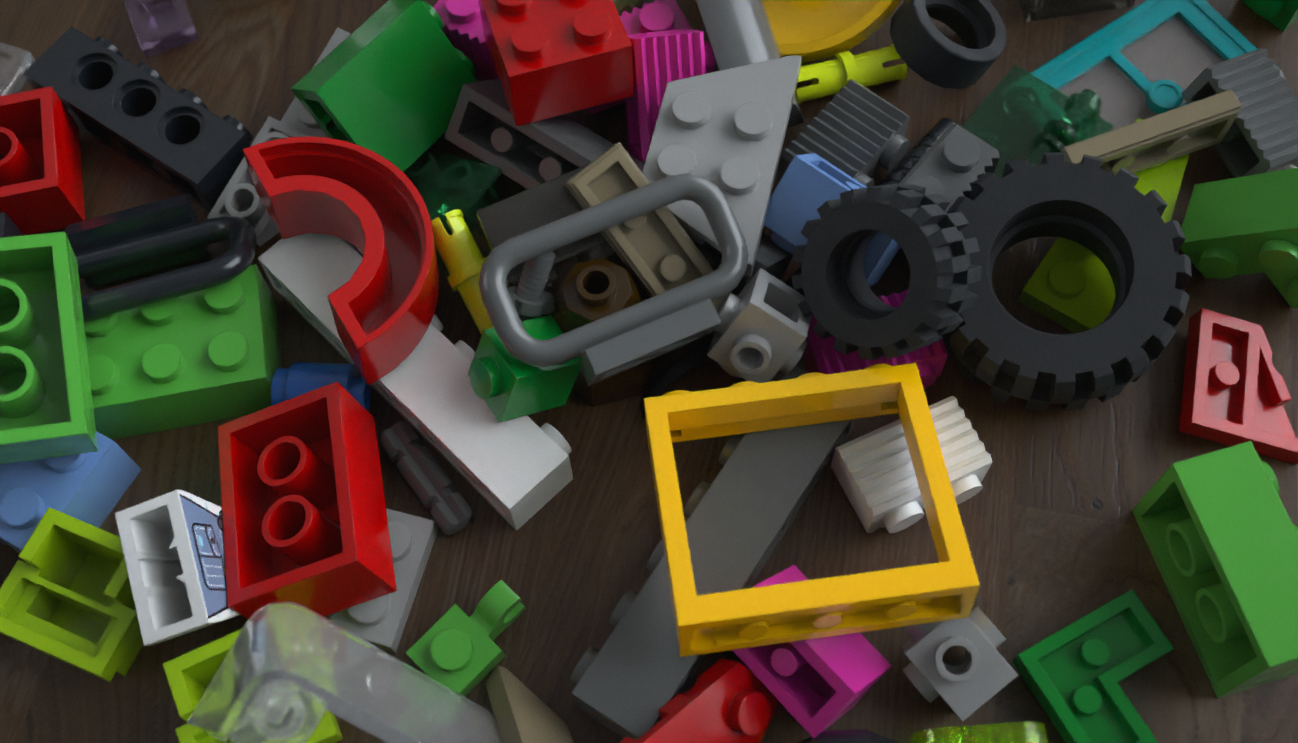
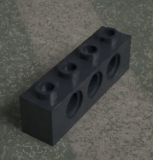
[23,26,253,212]

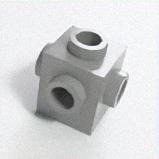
[707,268,812,383]
[902,606,1018,721]

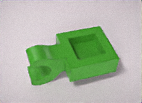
[406,580,526,705]

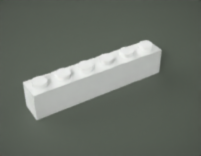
[258,233,573,531]

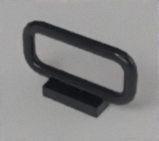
[65,194,256,322]

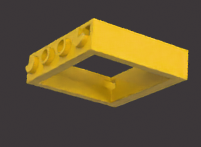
[644,363,980,657]

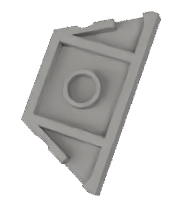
[642,55,802,276]

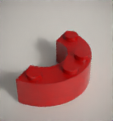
[242,136,439,386]

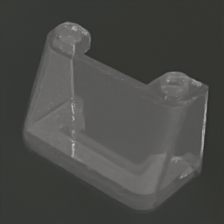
[187,602,503,743]

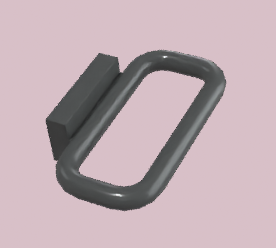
[479,173,748,386]

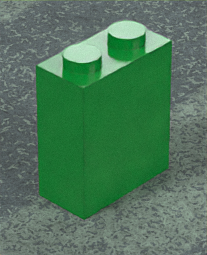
[290,0,478,172]

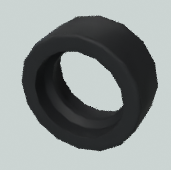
[890,0,1006,89]

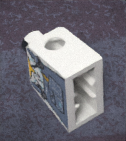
[115,490,240,646]

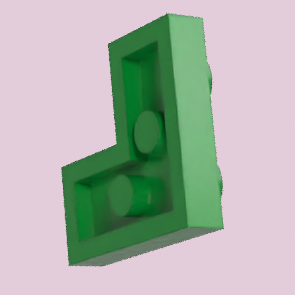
[1012,589,1174,743]

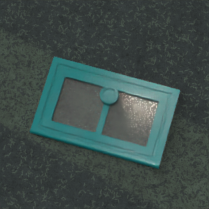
[1000,0,1284,152]

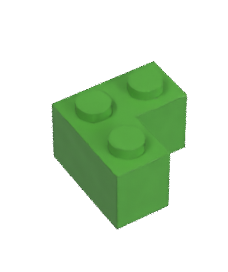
[1181,168,1298,308]

